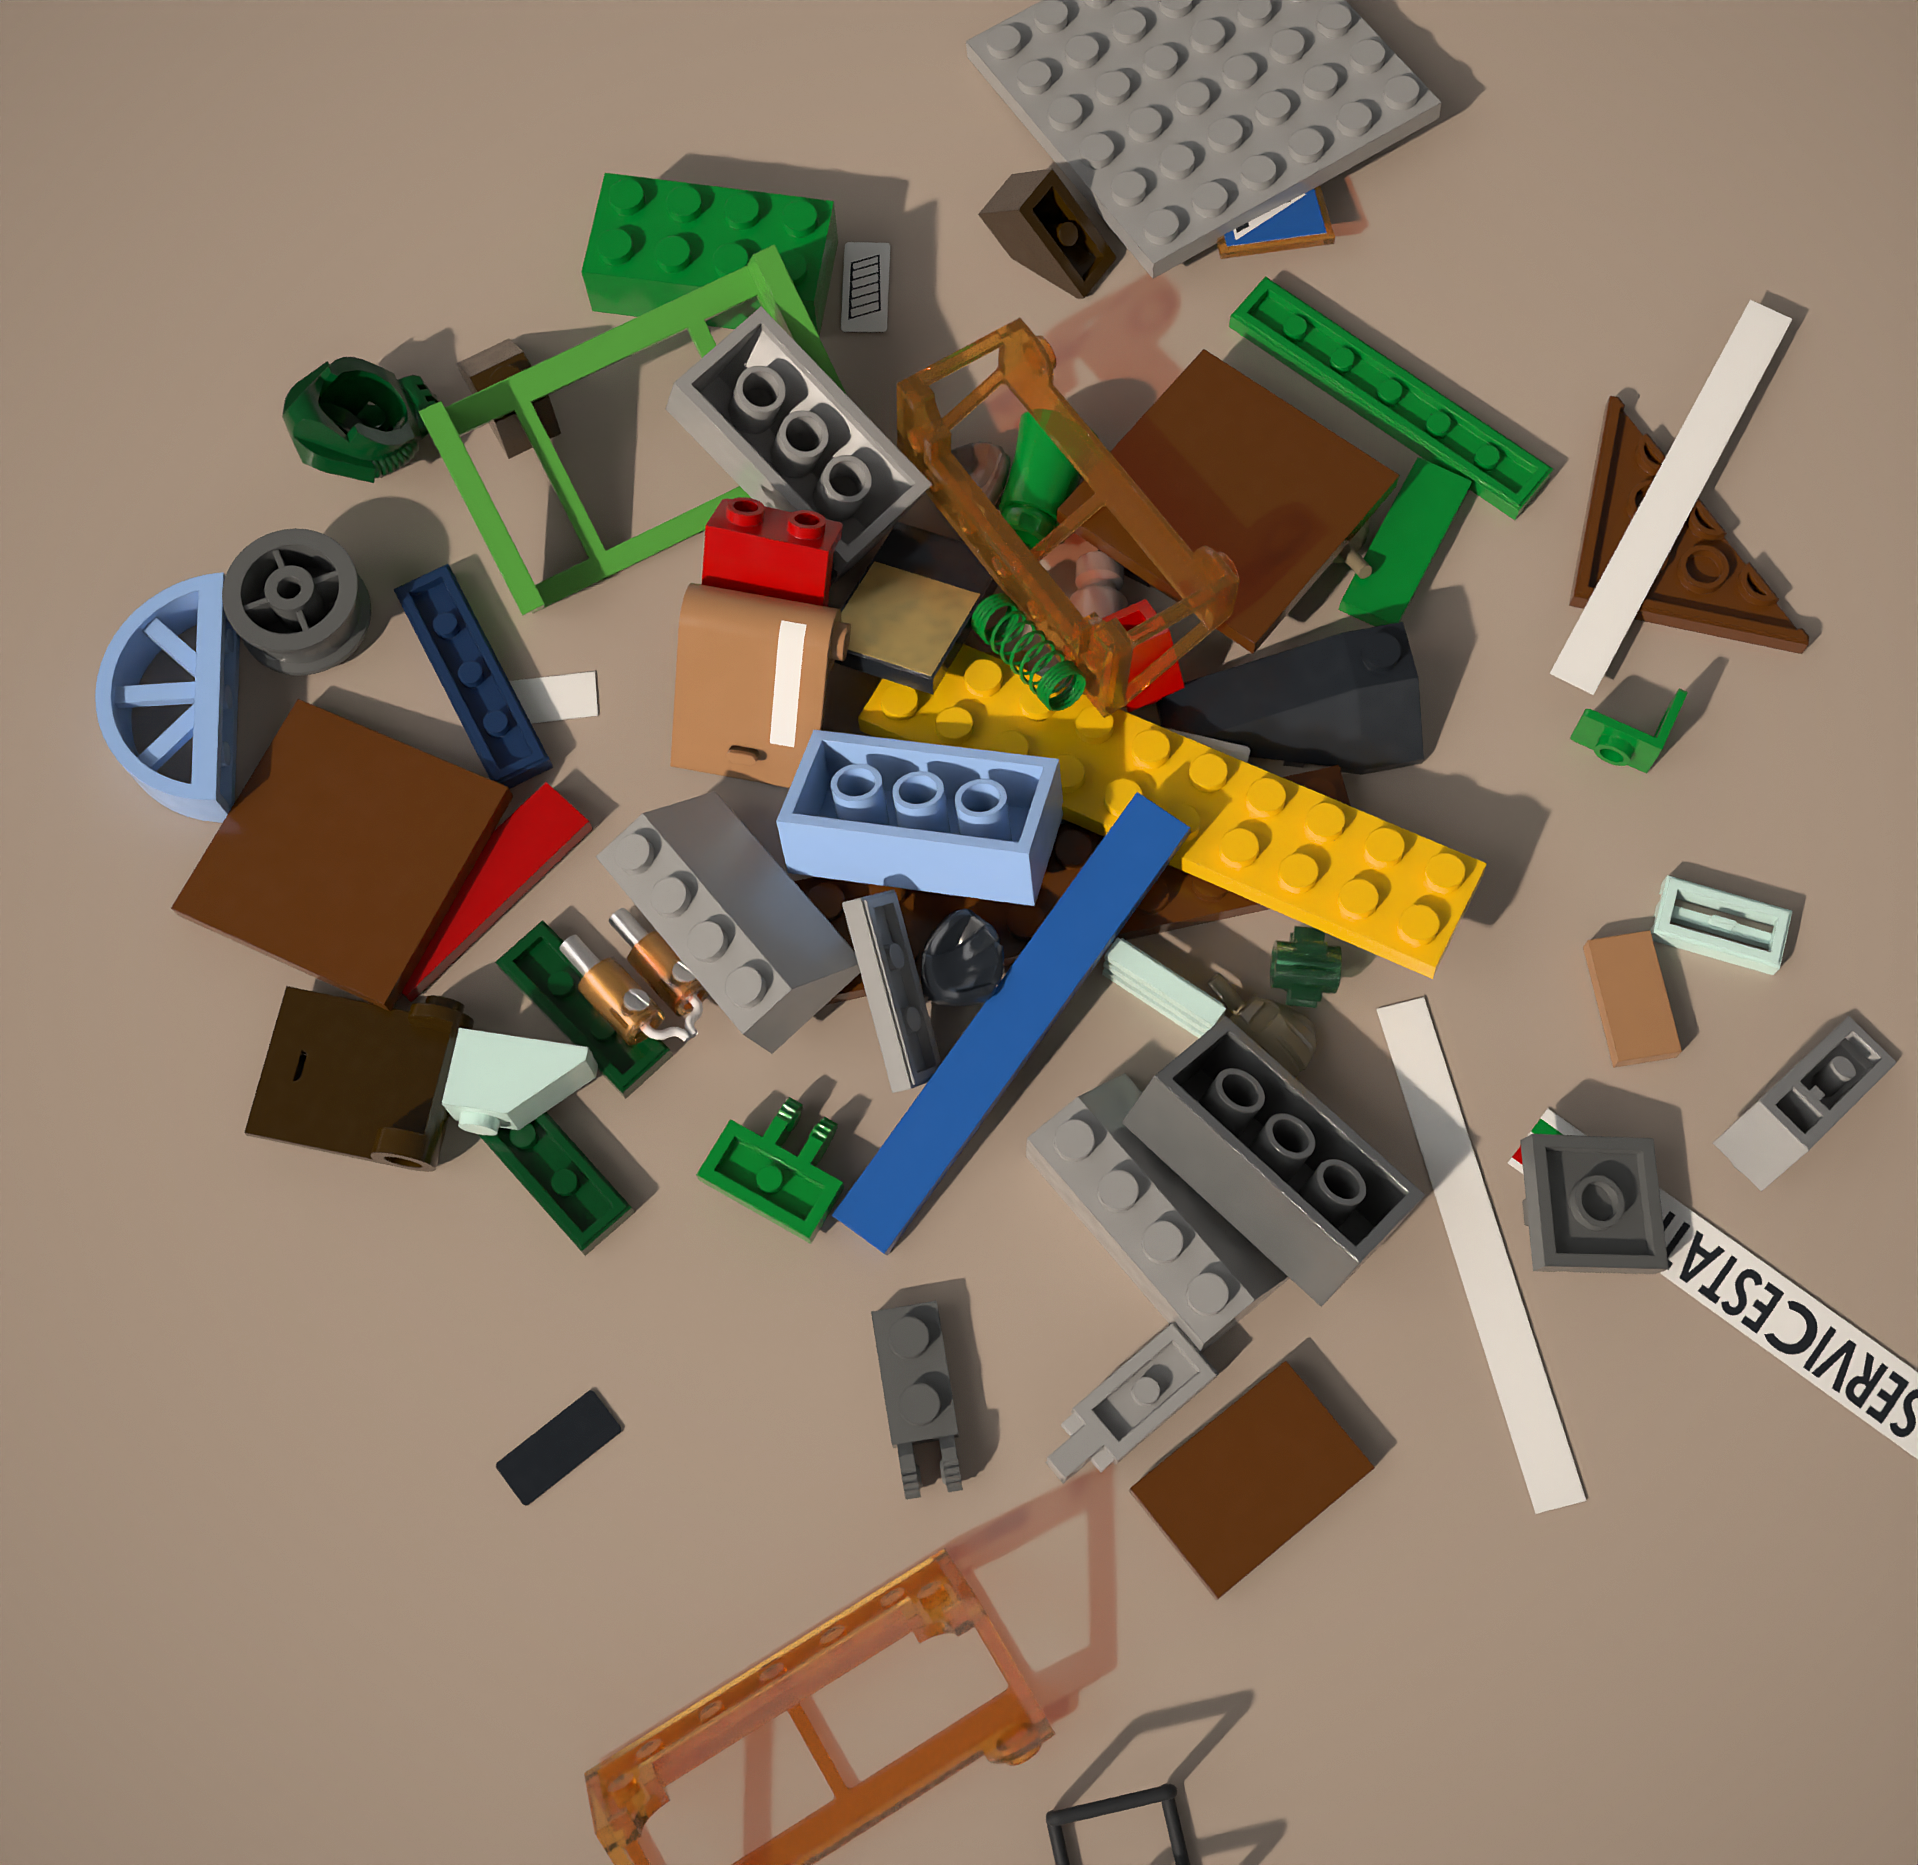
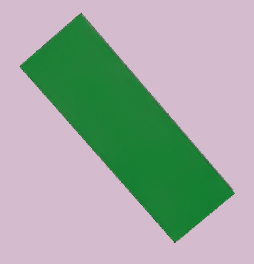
[1338,457,1472,627]

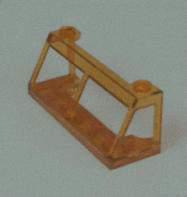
[897,317,1240,718]
[584,1548,1056,1865]

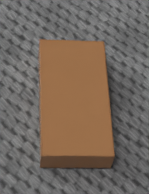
[1583,930,1682,1068]

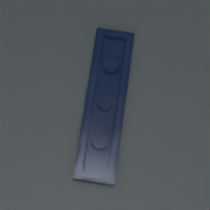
[393,564,553,789]

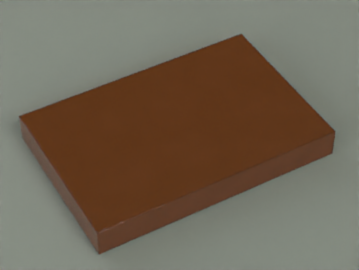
[1129,1361,1375,1601]

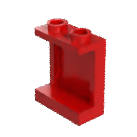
[701,497,843,607]

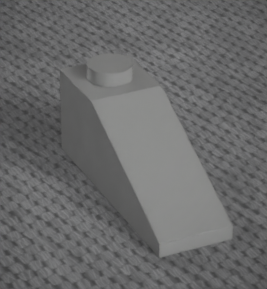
[1713,1016,1897,1192]

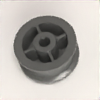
[222,528,372,676]

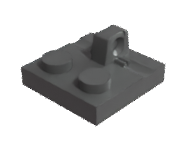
[1520,1134,1668,1274]

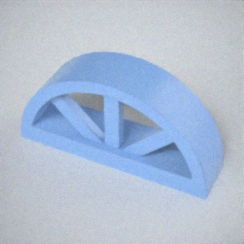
[95,572,240,823]

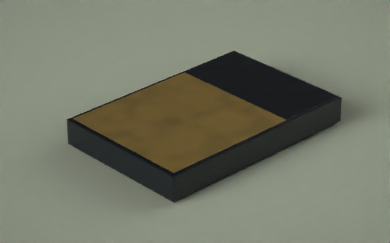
[834,522,1007,695]

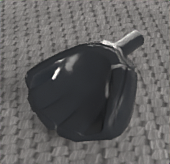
[921,909,1005,1006]

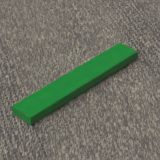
[1229,276,1553,520]

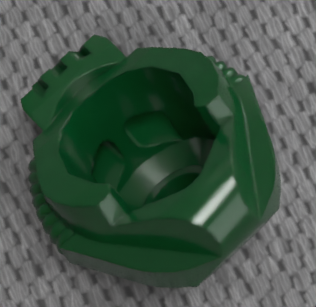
[282,357,439,483]

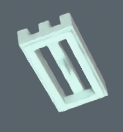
[1650,875,1793,975]
[1102,937,1226,1038]

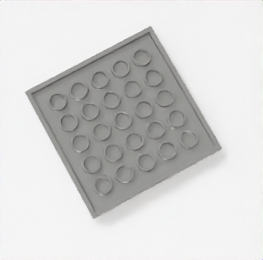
[966,0,1441,279]

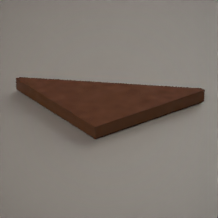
[1569,396,1809,654]

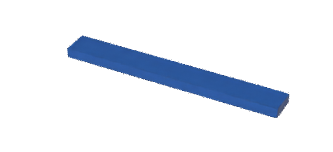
[832,792,1191,1255]

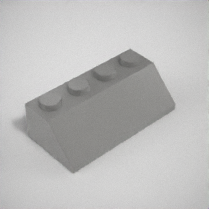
[666,306,932,584]
[596,791,860,1054]
[1026,1073,1290,1353]

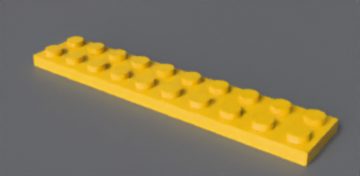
[858,644,1487,979]

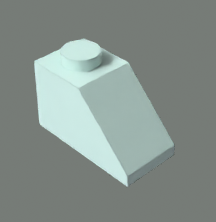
[442,1028,598,1135]

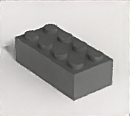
[1122,1016,1425,1307]

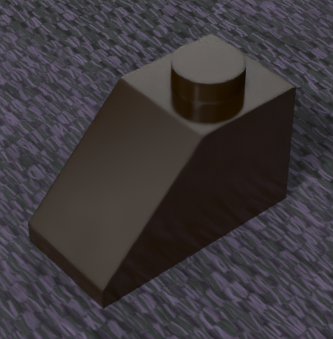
[978,168,1117,299]
[456,339,561,459]

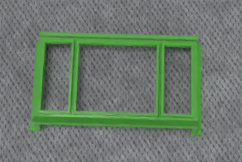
[419,245,847,616]

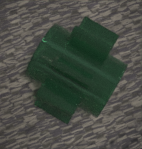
[1269,926,1342,1008]

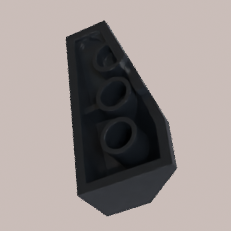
[1156,622,1424,775]

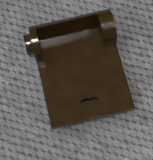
[244,986,474,1172]

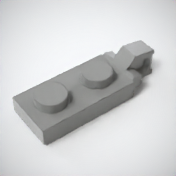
[1045,1322,1219,1484]

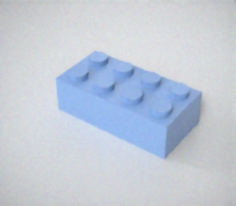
[776,730,1063,906]

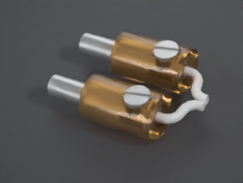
[560,908,709,1046]

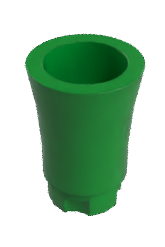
[996,410,1100,552]

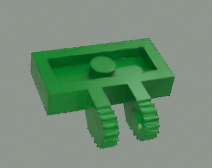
[696,1097,844,1244]

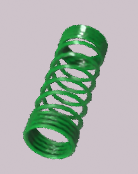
[971,593,1086,711]

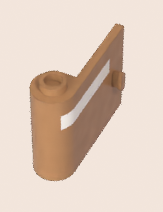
[670,583,851,788]

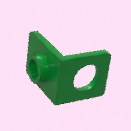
[1570,688,1688,774]

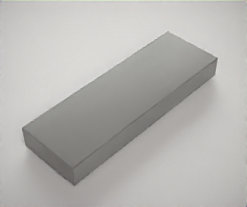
[842,889,941,1093]

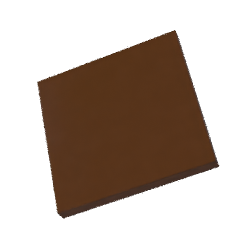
[1057,349,1400,654]
[171,699,513,1012]

